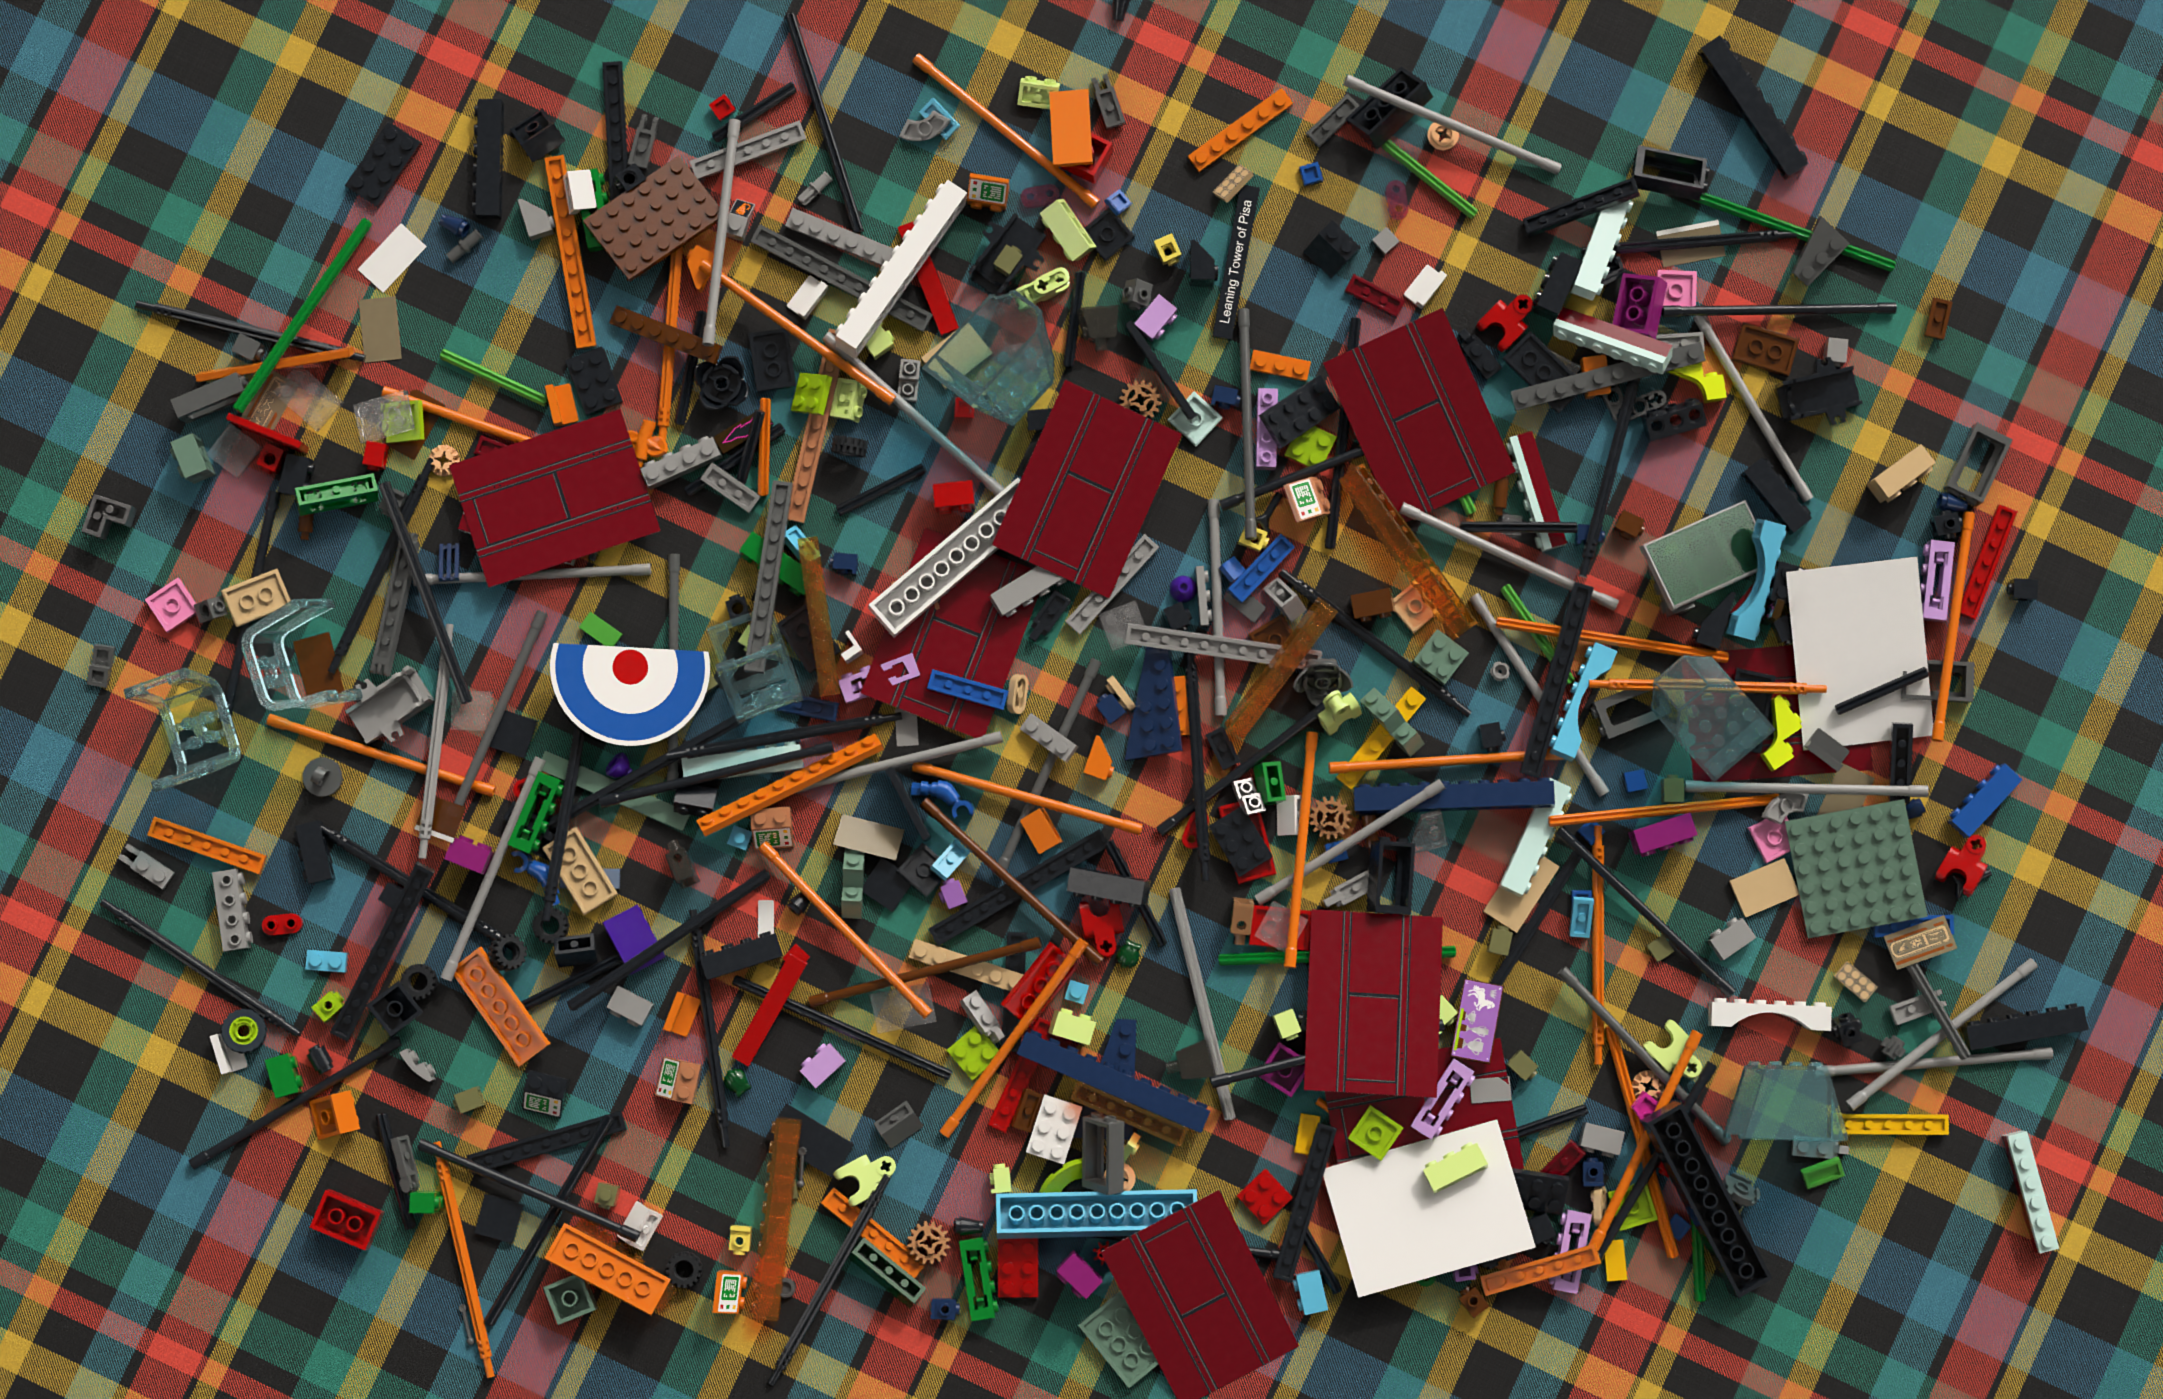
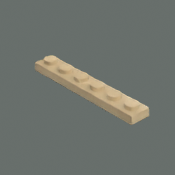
[909,939,1024,991]

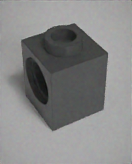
[231,333,265,363]
[194,595,229,623]

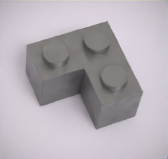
[81,494,137,540]

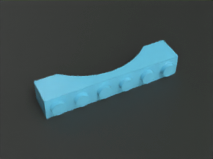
[1726,519,1786,641]
[1549,642,1617,762]

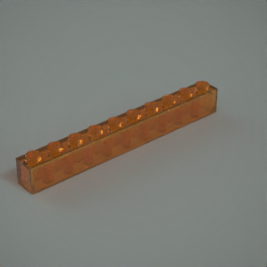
[1339,463,1478,640]
[751,1117,802,1321]

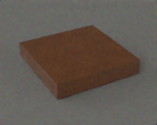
[1248,614,1302,668]

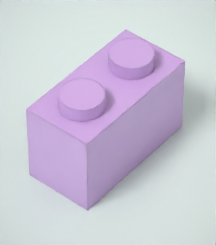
[1134,294,1177,342]
[800,1043,846,1088]

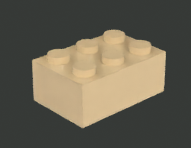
[1866,444,1936,503]

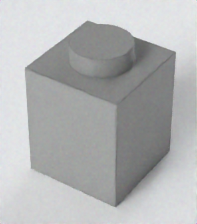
[1823,337,1848,368]

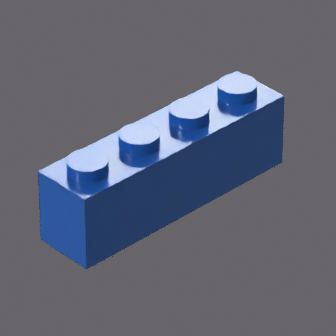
[1948,764,2023,838]

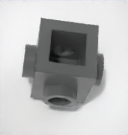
[1121,278,1153,311]

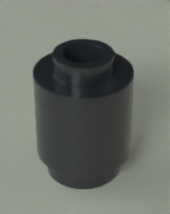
[306,1044,334,1075]

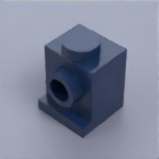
[1210,385,1241,410]
[1574,524,1605,546]
[829,552,859,576]
[1581,1157,1604,1186]
[931,1297,960,1320]

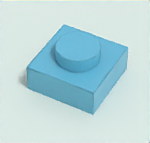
[727,825,752,851]
[1064,980,1089,1004]

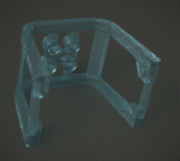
[241,598,363,711]
[707,611,804,724]
[124,668,241,792]

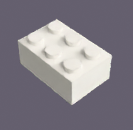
[1026,1094,1082,1164]

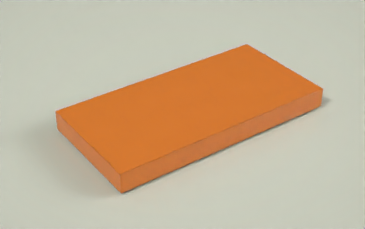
[1049,89,1093,167]

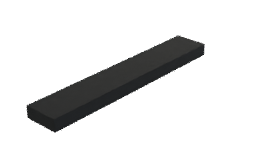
[1522,177,1640,238]
[1125,320,1198,423]
[1001,932,1027,1052]

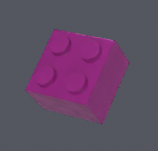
[444,835,495,875]
[1258,1042,1305,1098]

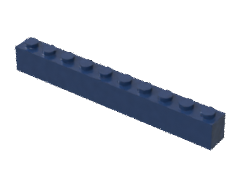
[1354,778,1555,814]
[1017,1029,1210,1133]

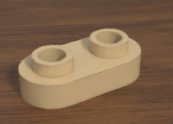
[1006,674,1029,714]
[1105,675,1136,711]
[1591,1186,1607,1226]

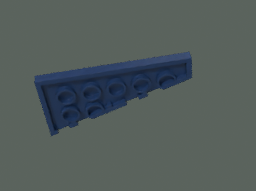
[1125,646,1183,761]
[1073,1019,1136,1140]

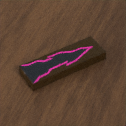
[713,409,774,454]
[1761,599,1785,626]

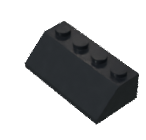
[1346,66,1433,150]

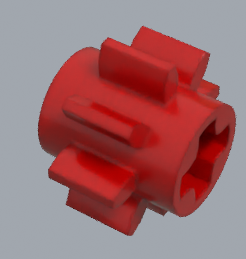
[1093,1240,1109,1265]

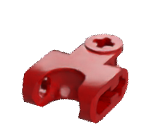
[1476,294,1533,353]
[1935,835,1988,897]
[1079,899,1124,957]

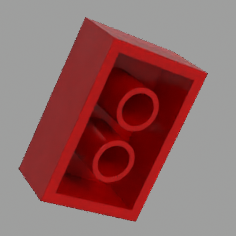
[309,1189,385,1250]

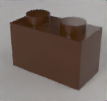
[1350,588,1396,622]

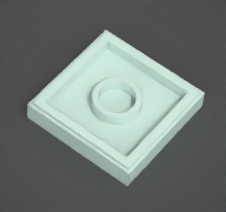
[1167,391,1223,447]

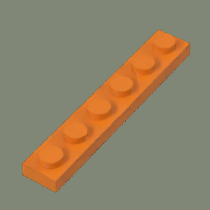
[1187,88,1293,173]
[147,817,267,875]
[821,1187,927,1278]
[1480,1244,1601,1296]

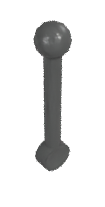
[796,1147,807,1188]
[459,1304,475,1345]

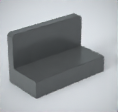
[1804,728,1850,771]
[874,1101,923,1148]

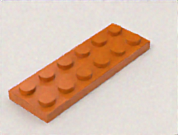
[454,946,550,1067]
[544,1223,671,1316]

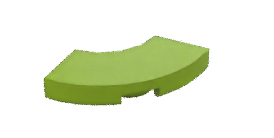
[1039,1158,1082,1193]

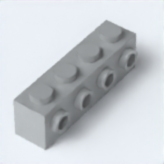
[640,436,722,490]
[989,566,1067,618]
[212,869,253,952]

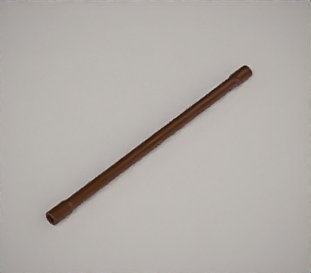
[919,798,1104,966]
[808,937,1042,1008]

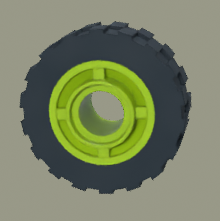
[221,1009,267,1054]

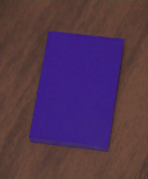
[602,904,666,976]

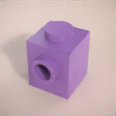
[938,878,968,910]
[1452,1264,1478,1282]

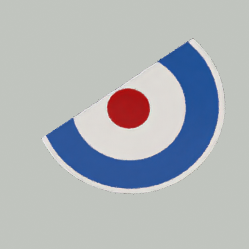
[550,643,710,746]

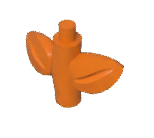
[628,419,668,468]

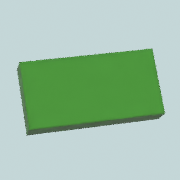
[579,612,623,646]
[1800,1156,1845,1189]

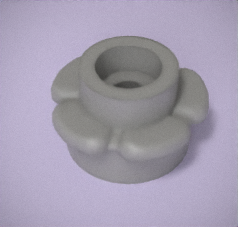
[1490,662,1510,681]

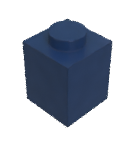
[1096,693,1126,725]

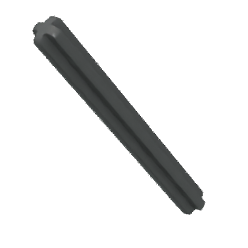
[1906,963,1971,1060]

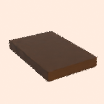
[1732,322,1800,377]

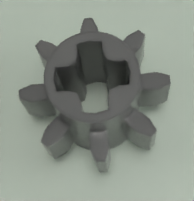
[1880,1035,1906,1060]

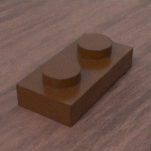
[1923,297,1953,341]
[1011,1088,1044,1133]

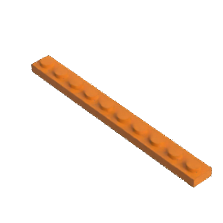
[544,155,597,350]
[696,733,884,837]

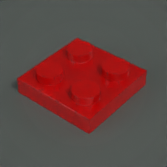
[1236,1168,1293,1225]

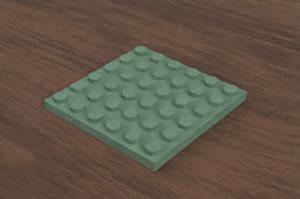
[1785,799,1928,938]

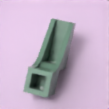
[1360,688,1425,757]
[841,848,865,919]

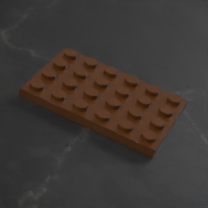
[583,156,719,282]

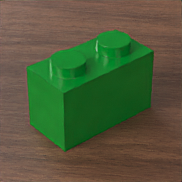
[1253,761,1286,805]
[265,1053,304,1099]
[409,1191,444,1214]

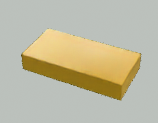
[1294,1113,1321,1155]
[1604,1239,1627,1281]

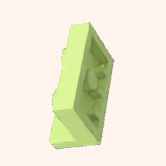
[1017,76,1060,110]
[829,378,867,423]

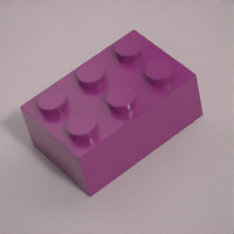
[1612,273,1667,339]
[1628,813,1698,857]
[1057,1250,1103,1299]

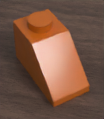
[686,245,714,293]
[1083,735,1115,781]

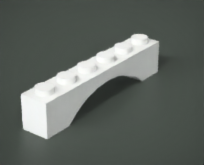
[1708,998,1832,1031]

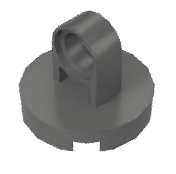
[303,757,343,797]
[1722,1173,1761,1211]

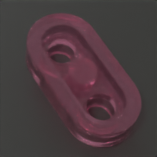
[1386,180,1409,220]
[1021,184,1060,208]

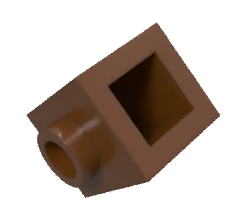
[1613,510,1646,540]
[1457,1285,1489,1318]

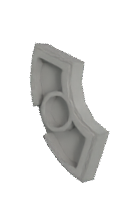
[899,111,951,141]
[1762,793,1809,824]

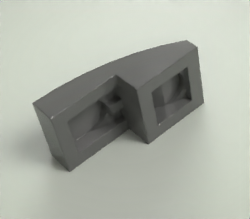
[87,643,116,688]

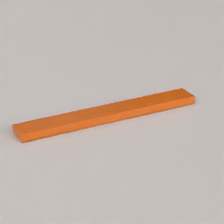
[195,347,354,382]

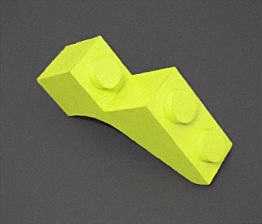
[1667,363,1727,403]
[1760,695,1802,771]

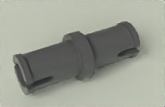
[446,229,484,263]

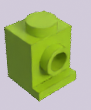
[311,991,344,1022]

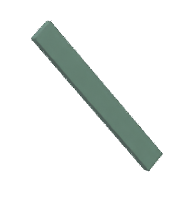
[542,751,690,831]

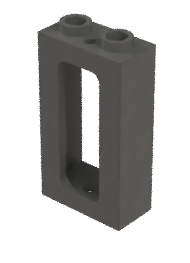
[171,372,250,424]
[1943,422,2013,506]
[1901,660,1975,703]
[1590,676,1675,740]
[1082,1112,1124,1195]

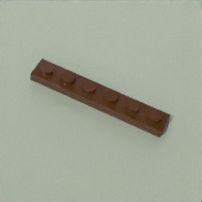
[609,305,723,365]

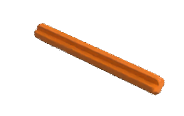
[758,398,771,496]

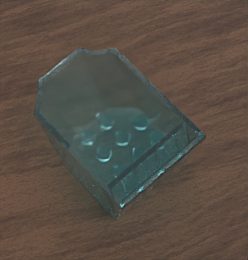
[922,290,1054,426]
[1651,655,1776,782]
[1723,1061,1848,1142]

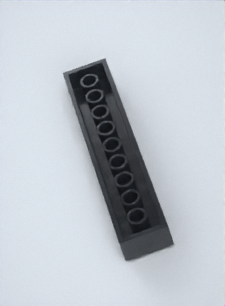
[1640,1101,1773,1298]

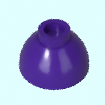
[1169,575,1197,603]
[606,752,632,778]

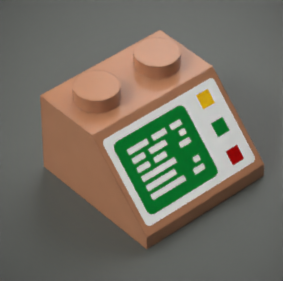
[1283,477,1330,523]
[750,807,794,850]
[655,1056,703,1104]

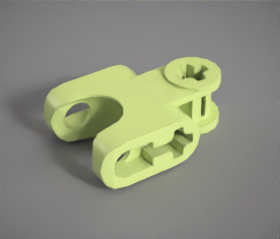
[1012,267,1069,311]
[1317,690,1362,736]
[1643,1019,1702,1078]
[833,1155,896,1207]

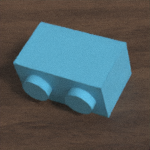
[1293,1269,1328,1315]

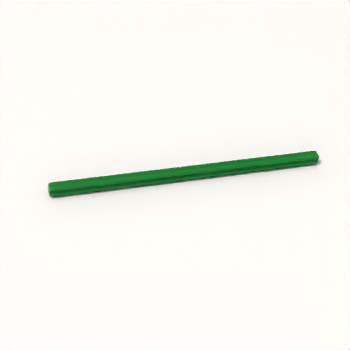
[1690,193,1896,272]
[233,218,372,413]
[1218,946,1456,966]

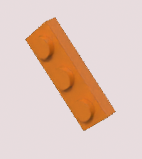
[1250,350,1311,382]
[1174,676,1190,736]

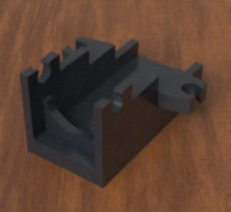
[968,213,1046,301]
[1774,357,1863,425]

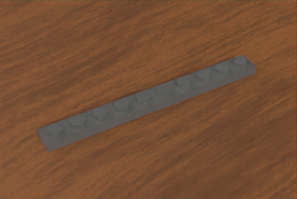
[751,224,933,333]
[1510,342,1706,411]
[744,480,793,674]

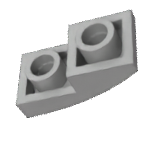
[898,359,921,403]
[1232,778,1266,816]
[399,1048,436,1082]

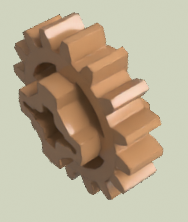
[1119,379,1162,419]
[1309,796,1352,840]
[906,1221,950,1265]

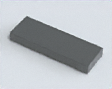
[1305,93,1359,148]

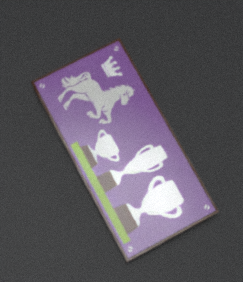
[1450,979,1504,1065]

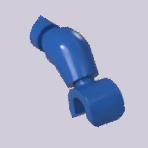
[911,780,975,819]
[511,850,560,906]

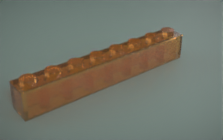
[797,536,840,697]
[1224,597,1338,739]

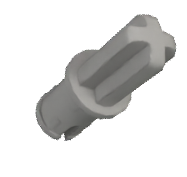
[798,171,833,205]

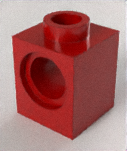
[362,441,390,472]
[256,442,288,475]

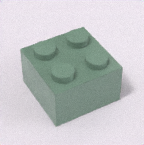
[170,433,216,484]
[1412,629,1469,686]
[543,1275,598,1325]

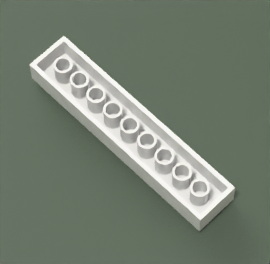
[835,180,967,359]
[868,478,1020,638]

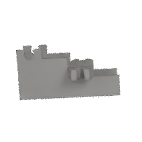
[345,665,435,745]

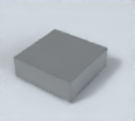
[1372,227,1400,255]

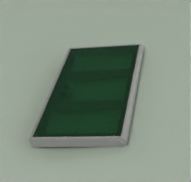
[1640,500,1757,611]

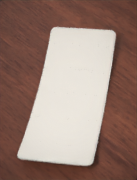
[758,900,774,938]

